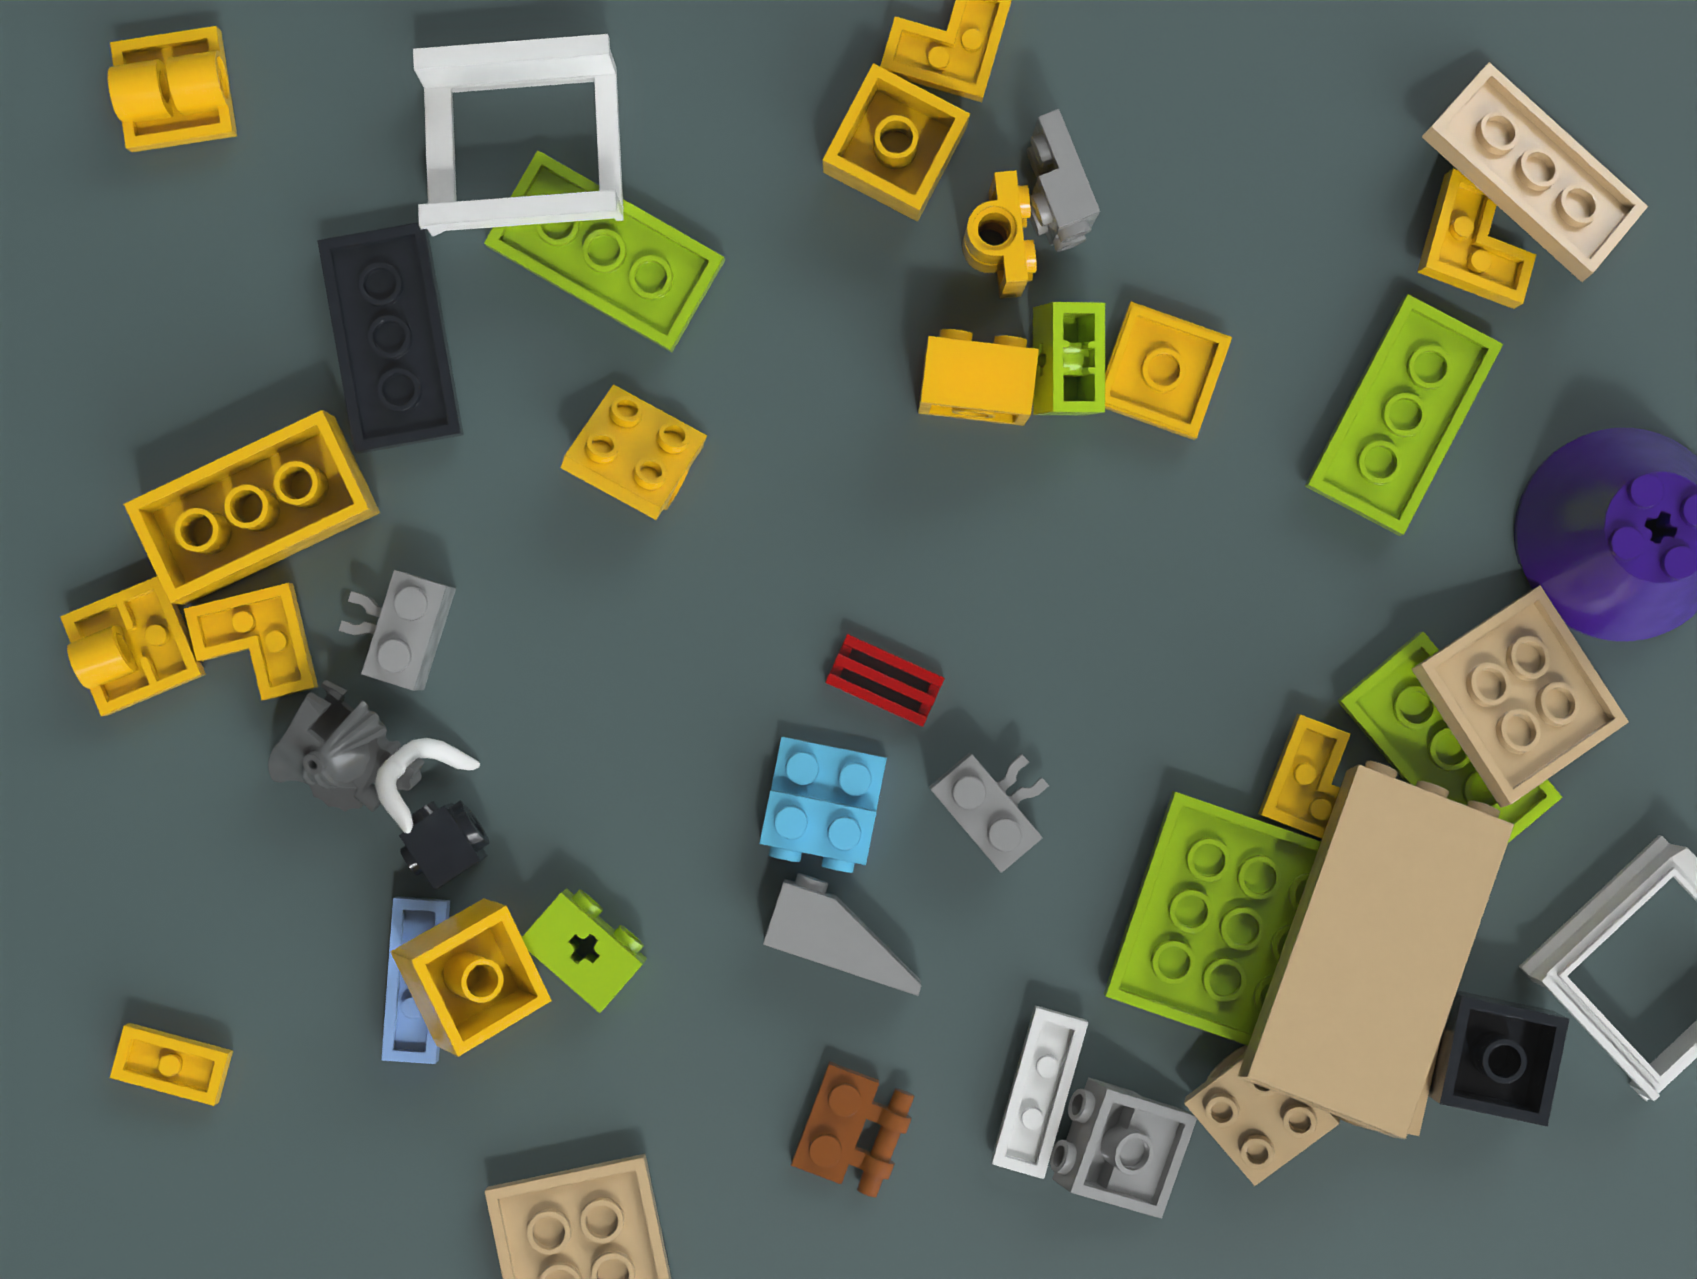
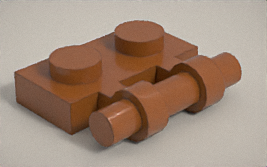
[791,1061,915,1198]

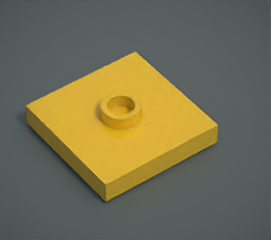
[1105,301,1232,440]

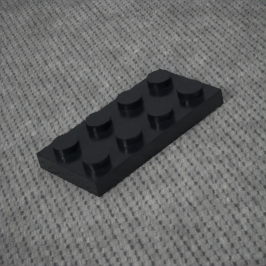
[317,222,464,454]

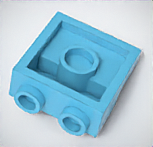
[759,736,887,873]

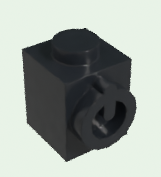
[399,800,490,890]

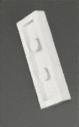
[991,1005,1088,1179]

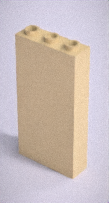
[1237,761,1514,1139]

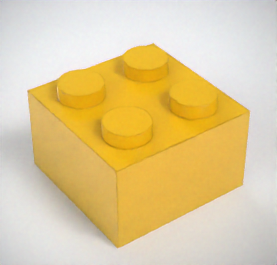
[822,63,970,222]
[918,329,1039,426]
[390,898,552,1057]

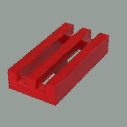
[825,634,945,727]

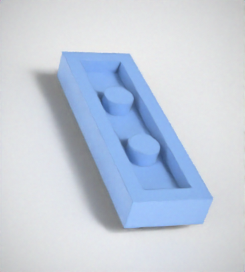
[381,896,450,1064]

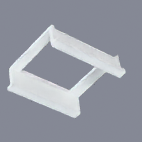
[413,34,624,237]
[1519,835,1697,1101]

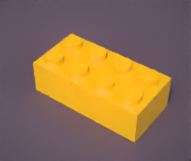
[124,410,380,605]

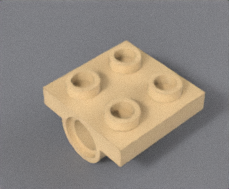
[1184,1045,1340,1186]

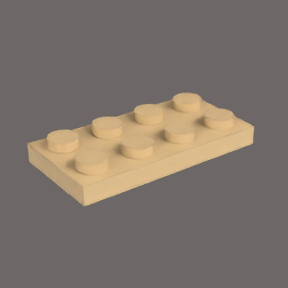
[1422,62,1648,282]

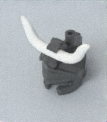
[268,680,480,834]

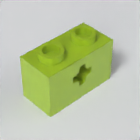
[1033,302,1105,416]
[522,888,647,1013]

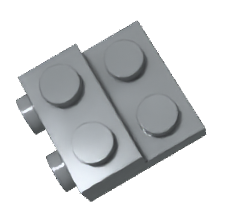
[1027,109,1100,252]
[1050,1077,1197,1219]

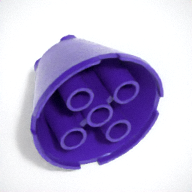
[1514,428,1697,641]

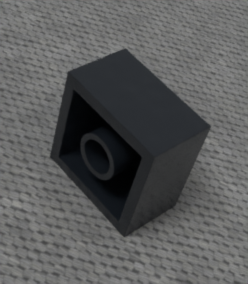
[1428,990,1570,1127]

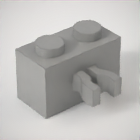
[338,570,456,691]
[929,753,1049,873]

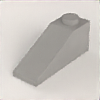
[763,873,922,996]

